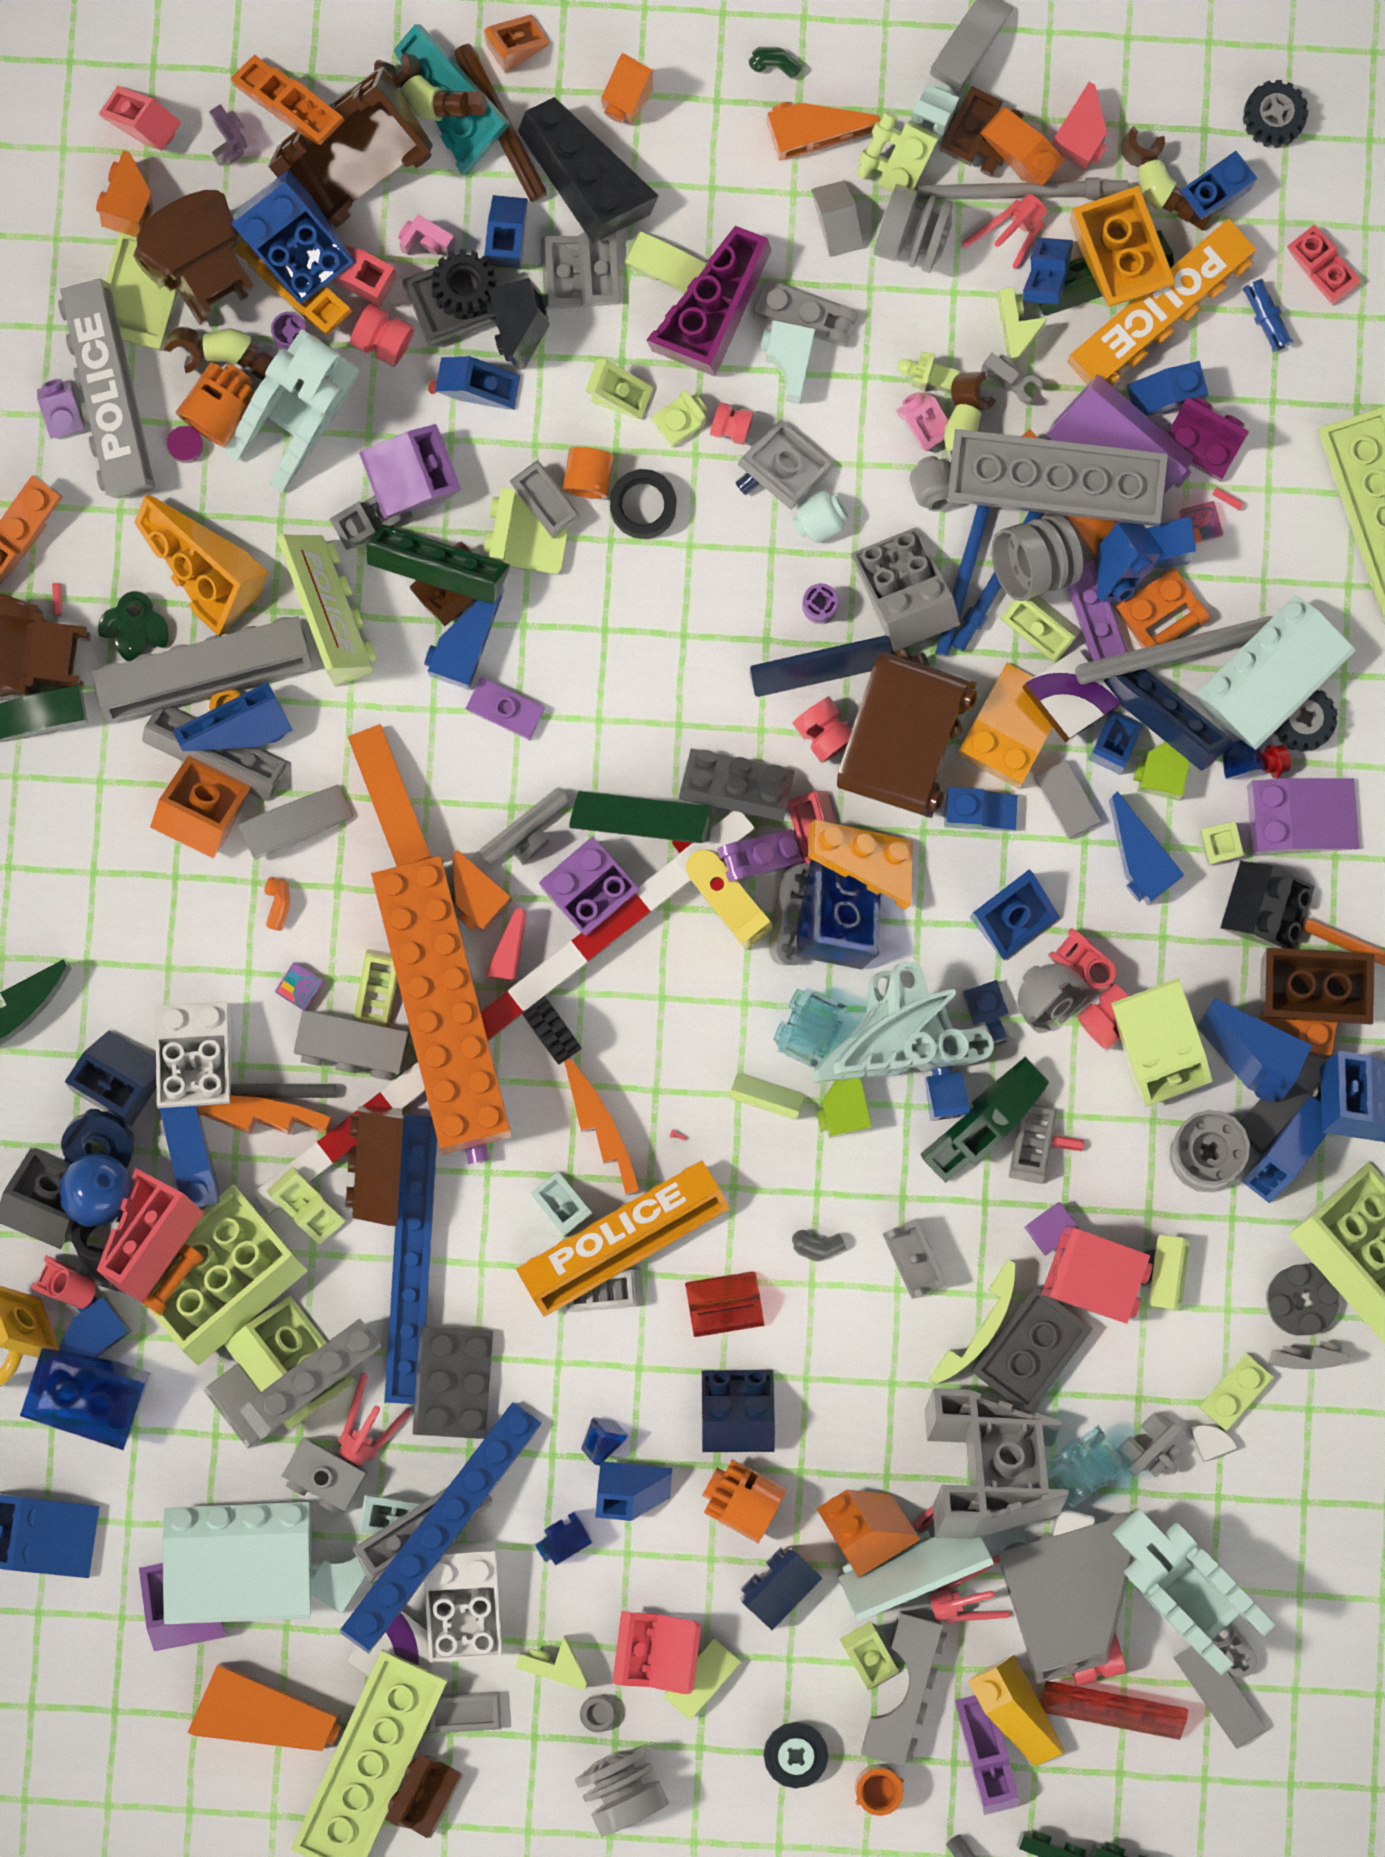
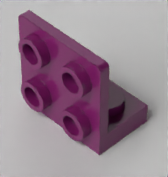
[1167,398,1249,482]

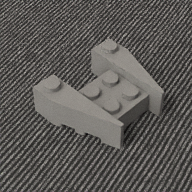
[925,1388,1069,1539]

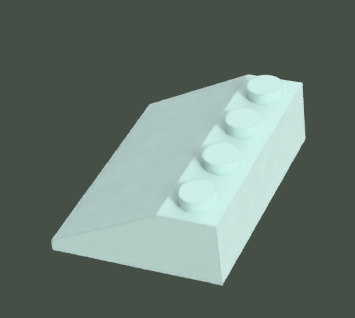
[163,1502,313,1624]
[838,1530,994,1622]

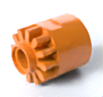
[175,362,255,448]
[702,1459,788,1544]

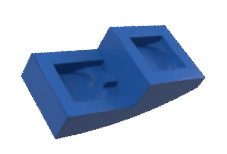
[1023,237,1073,304]

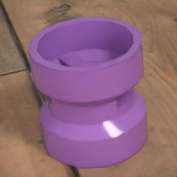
[271,312,308,350]
[802,583,838,624]

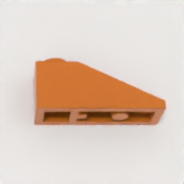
[767,102,880,161]

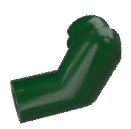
[748,47,803,79]

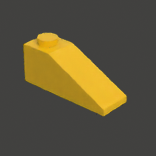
[968,1655,1066,1767]

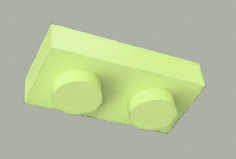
[1198,1353,1274,1431]

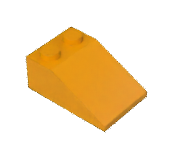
[1069,186,1175,308]
[956,662,1053,789]

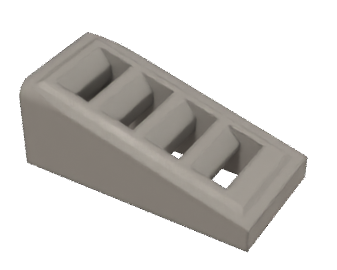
[1008,1105,1057,1184]
[567,1270,644,1312]

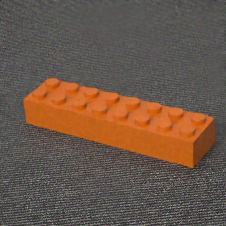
[371,856,512,1155]

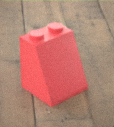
[1041,1227,1153,1324]

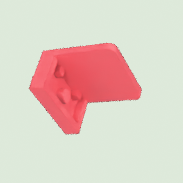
[612,1611,701,1694]

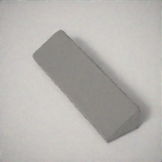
[142,707,287,801]
[353,1488,493,1583]

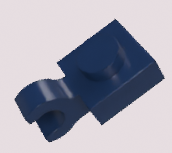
[962,980,1009,1046]

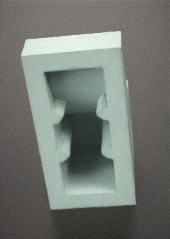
[911,84,959,144]
[761,320,815,404]
[311,1557,367,1614]

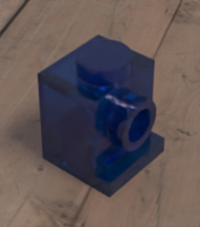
[535,1511,593,1566]

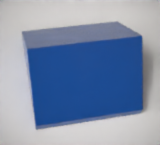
[970,869,1060,960]

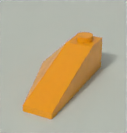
[134,494,269,636]

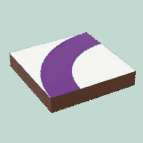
[1022,648,1121,743]
[347,1610,436,1678]

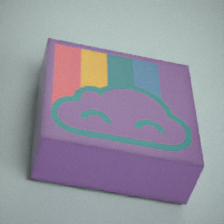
[275,962,324,1011]

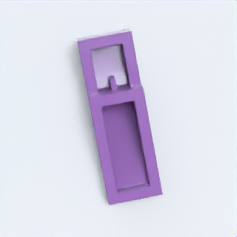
[955,1695,1019,1815]

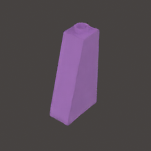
[1046,374,1194,494]

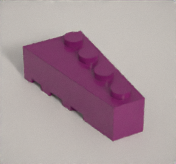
[646,225,772,377]

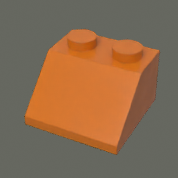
[150,756,251,859]
[816,1490,921,1578]

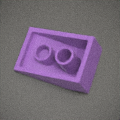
[1247,778,1359,856]

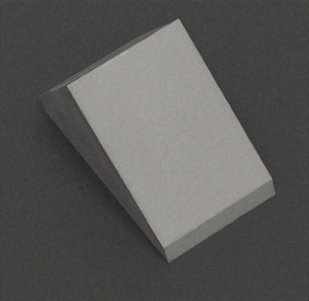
[811,180,864,257]

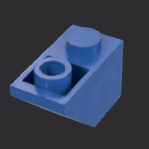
[1180,151,1257,219]
[484,195,528,269]
[1097,522,1163,602]
[595,1461,673,1521]

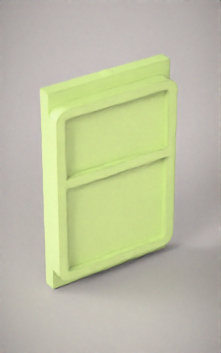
[106,232,178,351]

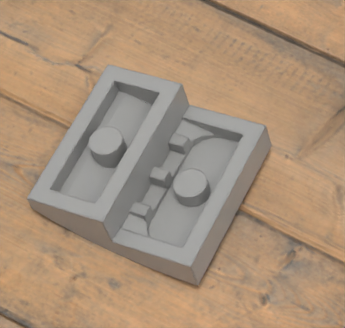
[541,233,620,308]

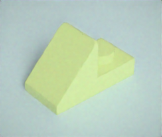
[997,287,1047,364]
[585,358,653,420]
[839,1621,899,1690]
[516,1635,587,1690]

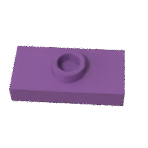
[465,677,545,741]

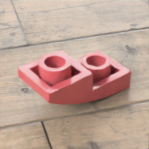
[1287,224,1360,305]

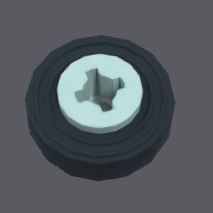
[763,1722,829,1789]

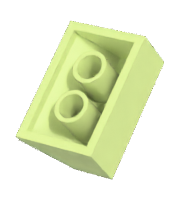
[224,1295,355,1430]

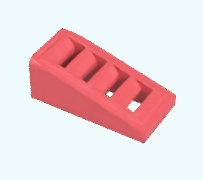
[486,908,527,982]

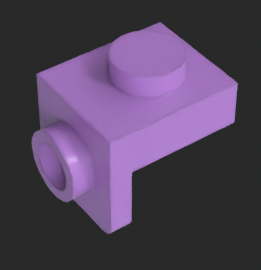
[37,379,84,439]

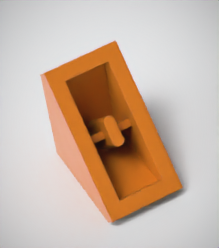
[484,14,550,73]

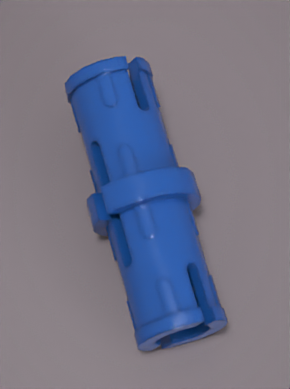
[1242,279,1294,352]

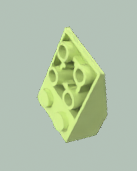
[1111,978,1213,1107]

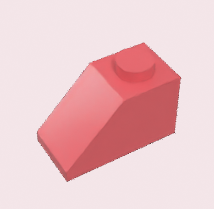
[1052,81,1108,171]
[98,86,181,151]

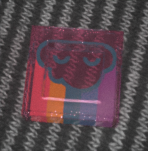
[1179,501,1223,544]

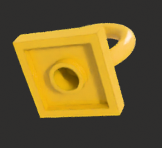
[0,1286,61,1387]

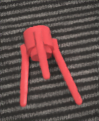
[962,194,1048,269]
[337,1373,412,1467]
[929,1554,1011,1624]

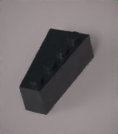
[518,97,659,244]

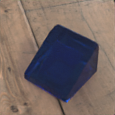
[1223,740,1266,779]
[581,1417,628,1466]

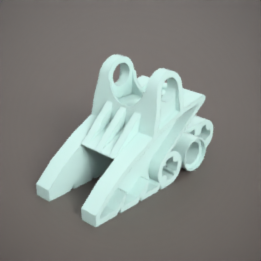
[224,329,361,492]
[812,961,994,1083]
[1112,1508,1275,1676]

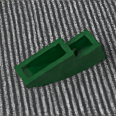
[0,685,88,742]
[0,959,72,1045]

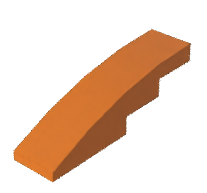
[230,54,345,145]
[348,724,432,866]
[564,1059,640,1195]
[197,1095,333,1135]

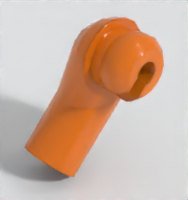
[264,877,290,931]

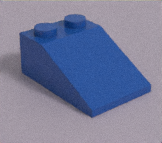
[1197,998,1312,1102]

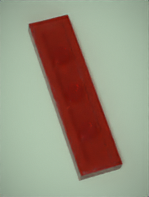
[1039,1681,1188,1740]

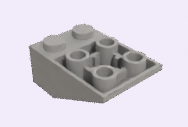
[851,527,960,652]

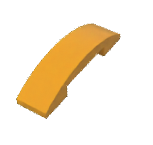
[233,239,352,336]

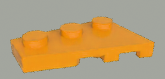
[808,819,913,910]

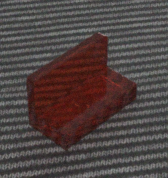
[685,1271,765,1337]

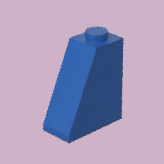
[1241,1095,1327,1203]

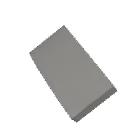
[1268,1341,1350,1369]

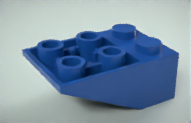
[231,169,354,304]
[1320,1050,1385,1142]
[0,1493,100,1578]

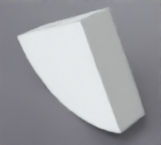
[1190,1425,1238,1462]

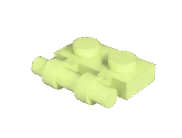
[856,111,940,192]

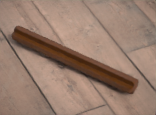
[454,43,547,202]

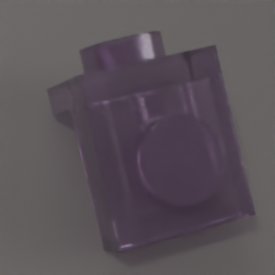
[209,104,248,166]

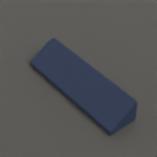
[749,635,891,697]
[1104,669,1233,771]

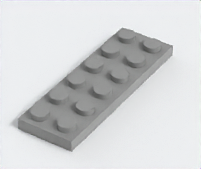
[947,429,1168,526]

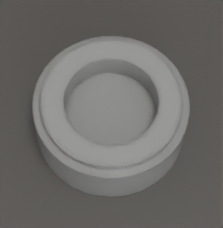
[580,1695,616,1732]

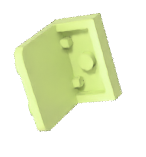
[484,487,569,574]

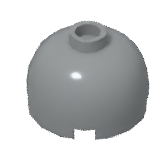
[1018,963,1090,1033]

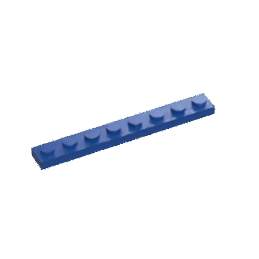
[384,1115,438,1404]
[339,1402,542,1654]

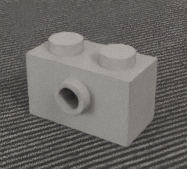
[282,1437,368,1514]

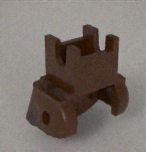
[133,190,254,325]
[0,594,91,701]

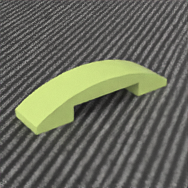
[928,1260,1015,1384]

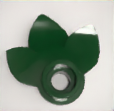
[98,591,169,661]

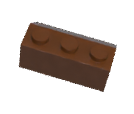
[1260,948,1374,1025]
[345,1106,404,1226]

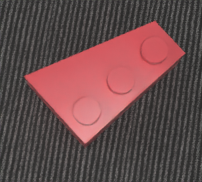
[97,1168,205,1303]

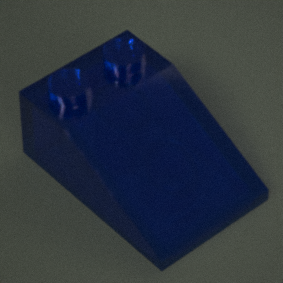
[796,859,881,970]
[20,1348,151,1450]

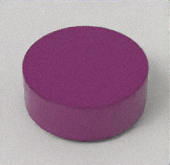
[167,426,203,463]

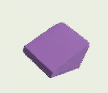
[1024,1202,1079,1256]

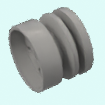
[873,184,953,273]
[991,514,1083,601]
[1170,1110,1250,1192]
[575,1746,669,1837]

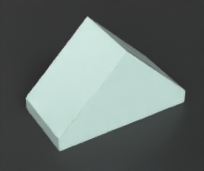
[530,1171,593,1237]
[358,1495,420,1534]

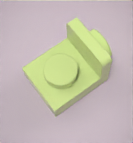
[651,389,708,448]

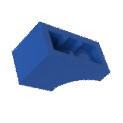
[944,787,1018,832]

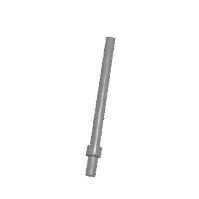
[917,177,1128,199]

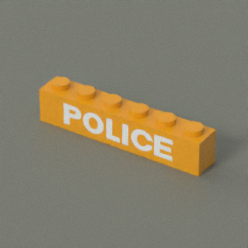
[1067,218,1257,387]
[516,1160,730,1317]

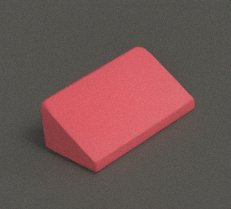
[787,791,838,867]

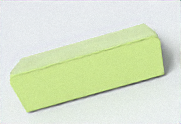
[1000,596,1081,663]
[729,1073,804,1120]
[1149,1235,1190,1311]

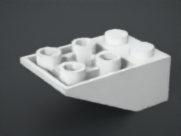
[155,1001,232,1108]
[424,1541,502,1662]

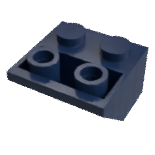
[65,1030,157,1127]
[702,1370,775,1452]
[740,1546,823,1630]

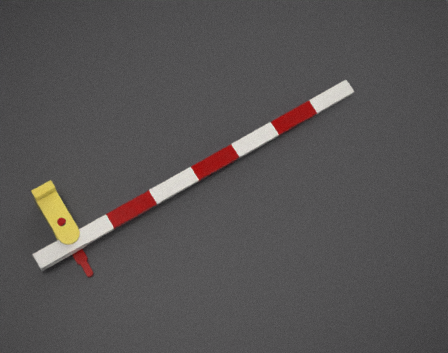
[253,811,773,1214]

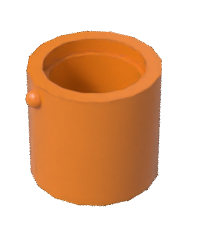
[562,447,614,499]
[855,1764,904,1816]

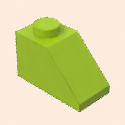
[1133,742,1190,801]
[816,1078,872,1138]

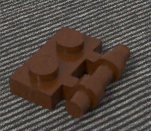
[939,86,1024,177]

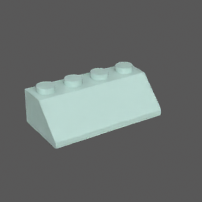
[1196,595,1356,750]

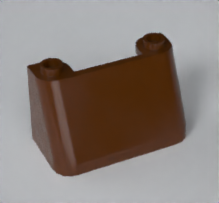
[268,67,433,228]
[837,652,977,818]

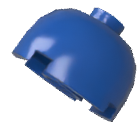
[59,1153,133,1227]

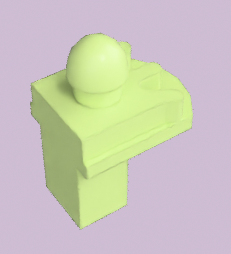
[897,351,960,394]

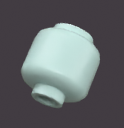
[793,490,848,543]

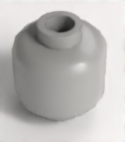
[910,456,954,512]

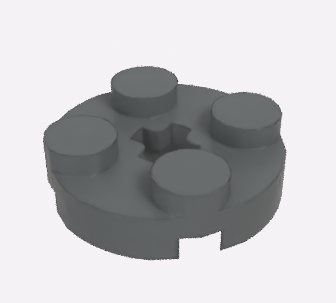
[1266,1264,1339,1336]

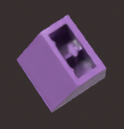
[359,424,461,519]
[539,836,640,937]

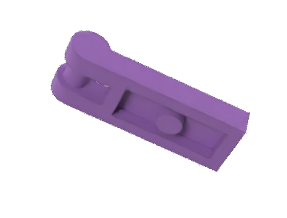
[717,829,804,883]

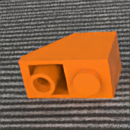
[96,150,153,237]

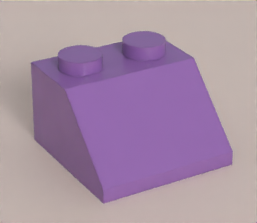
[139,1563,225,1651]

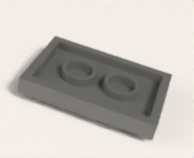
[679,748,795,821]
[970,1285,1093,1414]
[413,1326,493,1439]

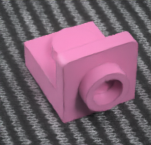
[398,214,456,256]
[896,392,948,451]

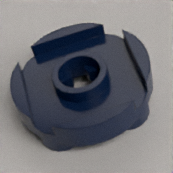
[61,1109,134,1169]

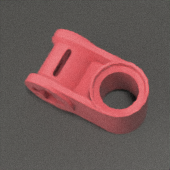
[1048,928,1116,992]
[30,1255,96,1309]

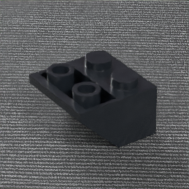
[486,278,550,370]
[1220,860,1315,949]

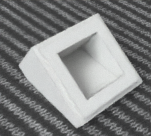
[1051,1509,1095,1536]

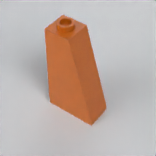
[187,1663,342,1751]

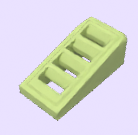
[353,949,398,1028]

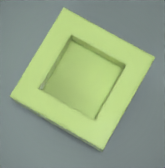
[1200,821,1244,865]

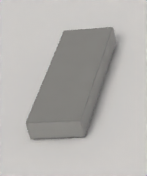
[1173,1646,1266,1749]

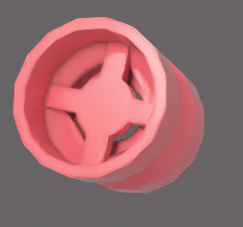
[710,401,754,445]

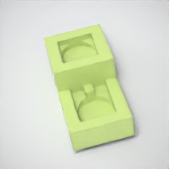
[623,231,706,294]
[267,1167,346,1246]
[662,1638,741,1721]

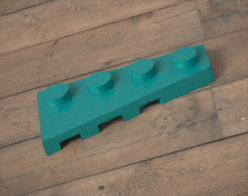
[394,24,511,175]

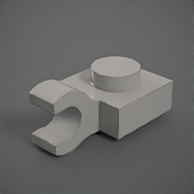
[981,352,1043,405]

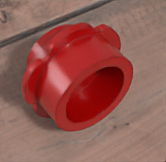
[1260,744,1291,779]

